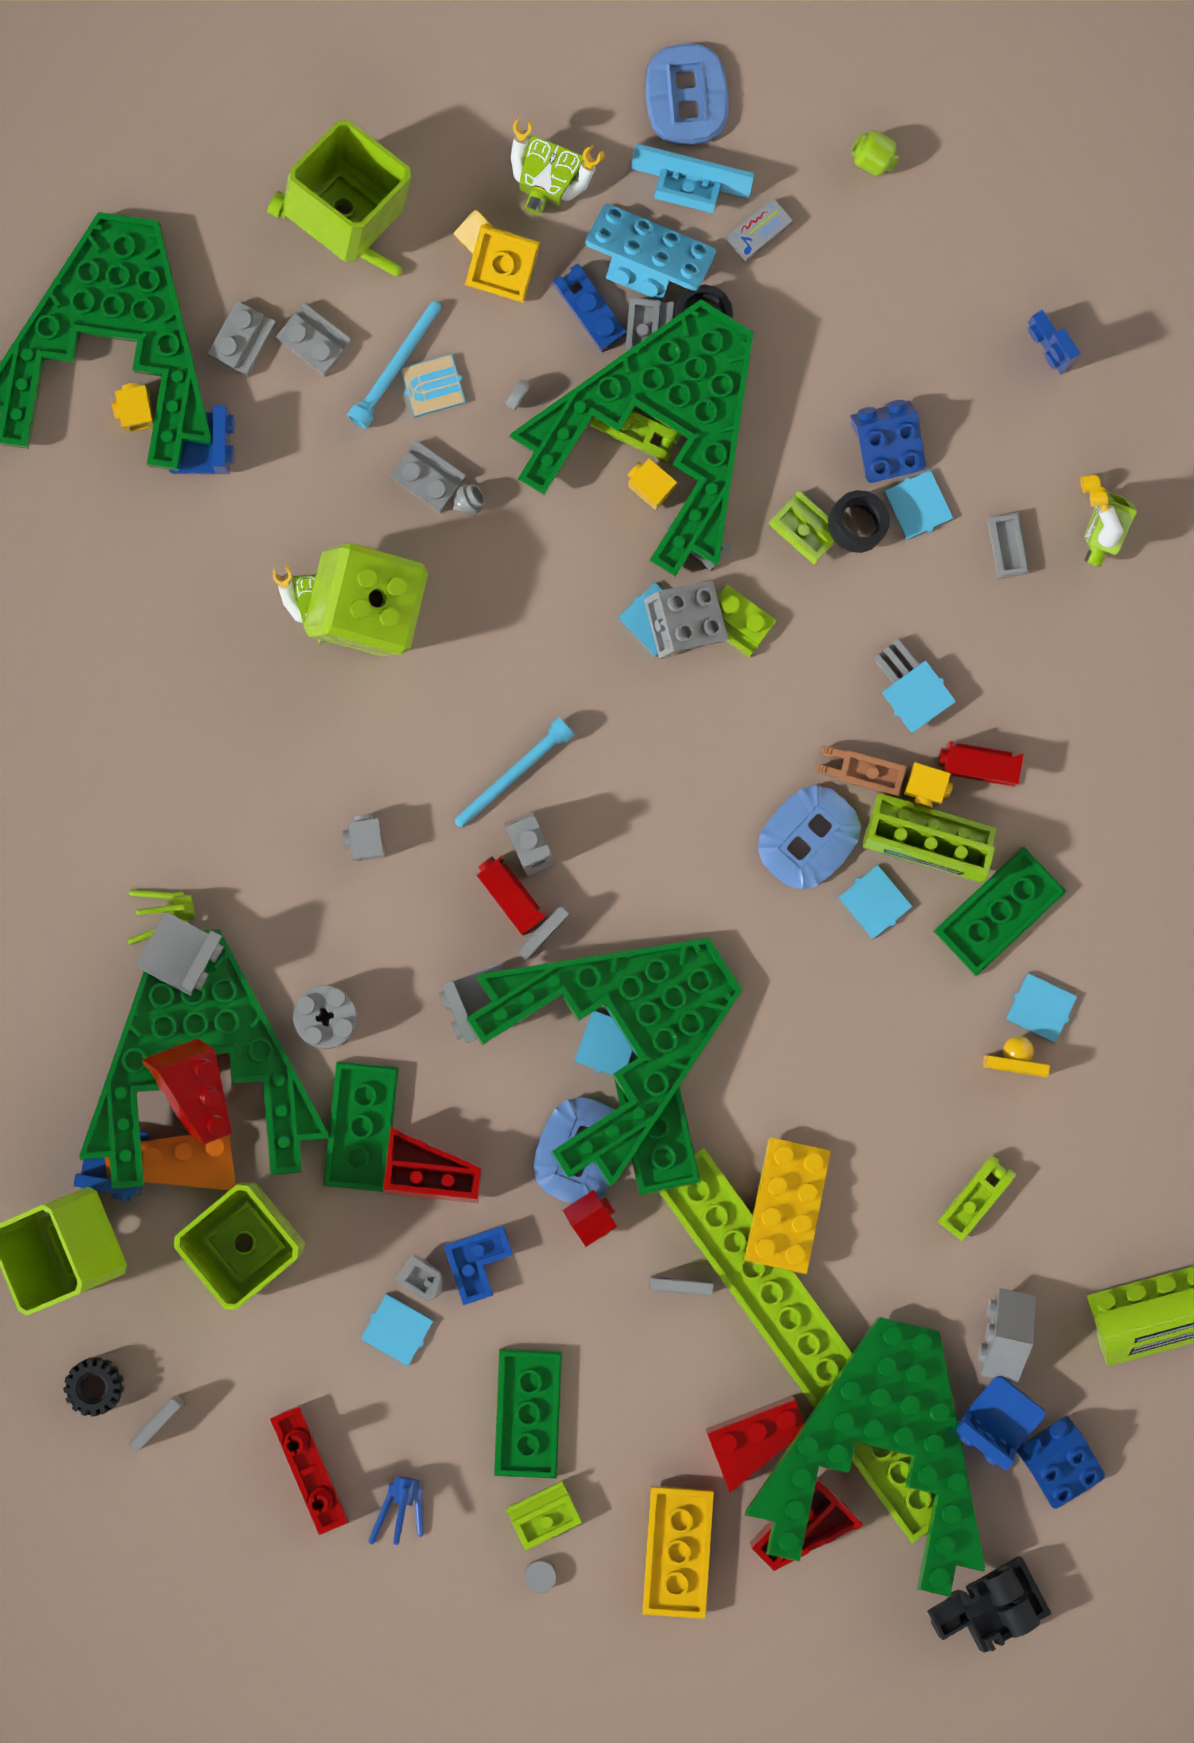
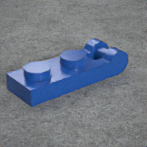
[552,263,627,352]

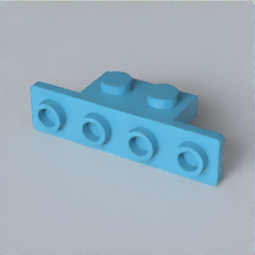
[631,144,754,213]

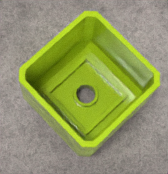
[283,120,411,262]
[304,542,428,657]
[174,1181,306,1310]
[0,1186,127,1316]

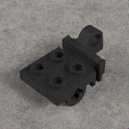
[927,1556,1052,1653]

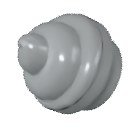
[453,484,485,515]

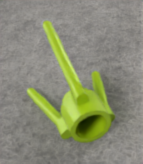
[128,890,195,945]

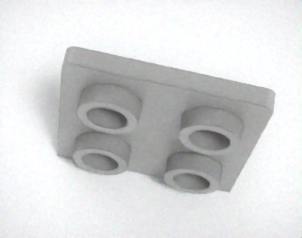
[644,581,728,659]

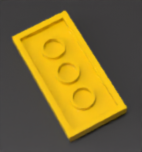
[744,1137,831,1274]
[642,1485,714,1619]

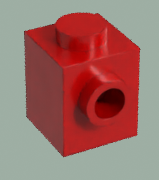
[562,1190,617,1247]

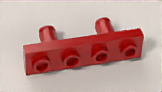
[270,1405,349,1535]

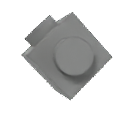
[343,814,385,861]

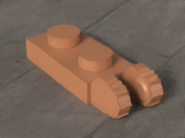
[815,746,907,797]

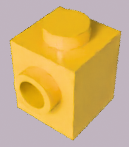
[112,383,155,433]
[628,458,677,511]
[903,762,953,808]

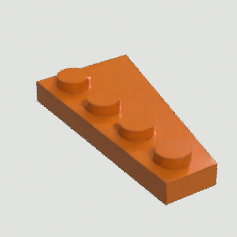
[105,1135,236,1191]

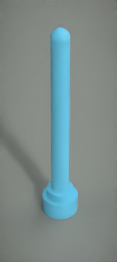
[347,301,441,429]
[455,717,575,827]

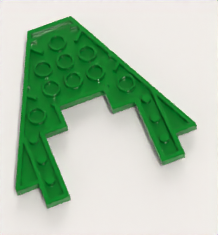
[0,212,213,471]
[509,299,754,577]
[79,929,329,1189]
[466,938,743,1186]
[744,1317,985,1597]

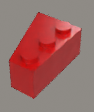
[142,1038,232,1144]
[383,1127,482,1203]
[706,1395,805,1493]
[750,1476,864,1571]

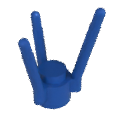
[369,1476,424,1545]

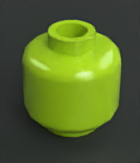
[851,130,899,176]

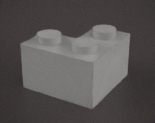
[977,1288,1036,1384]

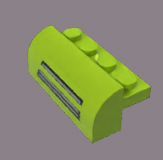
[862,792,997,883]
[1086,1266,1194,1367]

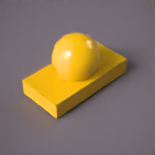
[983,1036,1050,1077]

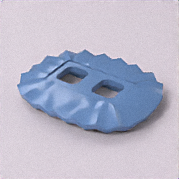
[645,44,729,146]
[758,785,861,890]
[533,1097,615,1203]

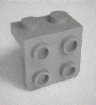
[137,913,224,996]
[439,963,504,1043]

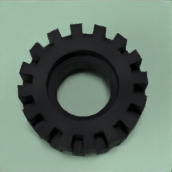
[63,1357,124,1417]

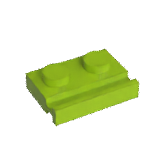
[769,491,835,565]
[717,584,777,658]
[505,1480,582,1551]

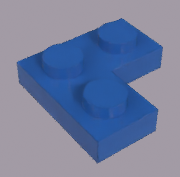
[1028,309,1081,374]
[444,1225,513,1305]

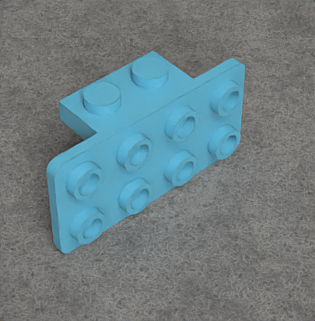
[585,204,716,302]

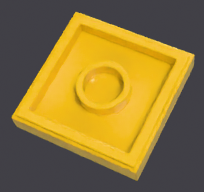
[465,224,541,303]

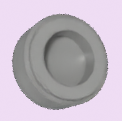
[505,379,530,411]
[525,1559,556,1593]

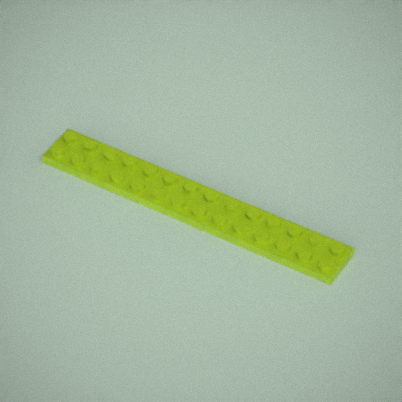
[659,1147,935,1543]

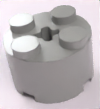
[293,986,358,1049]

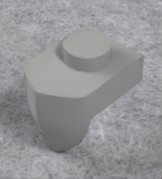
[395,1253,443,1301]

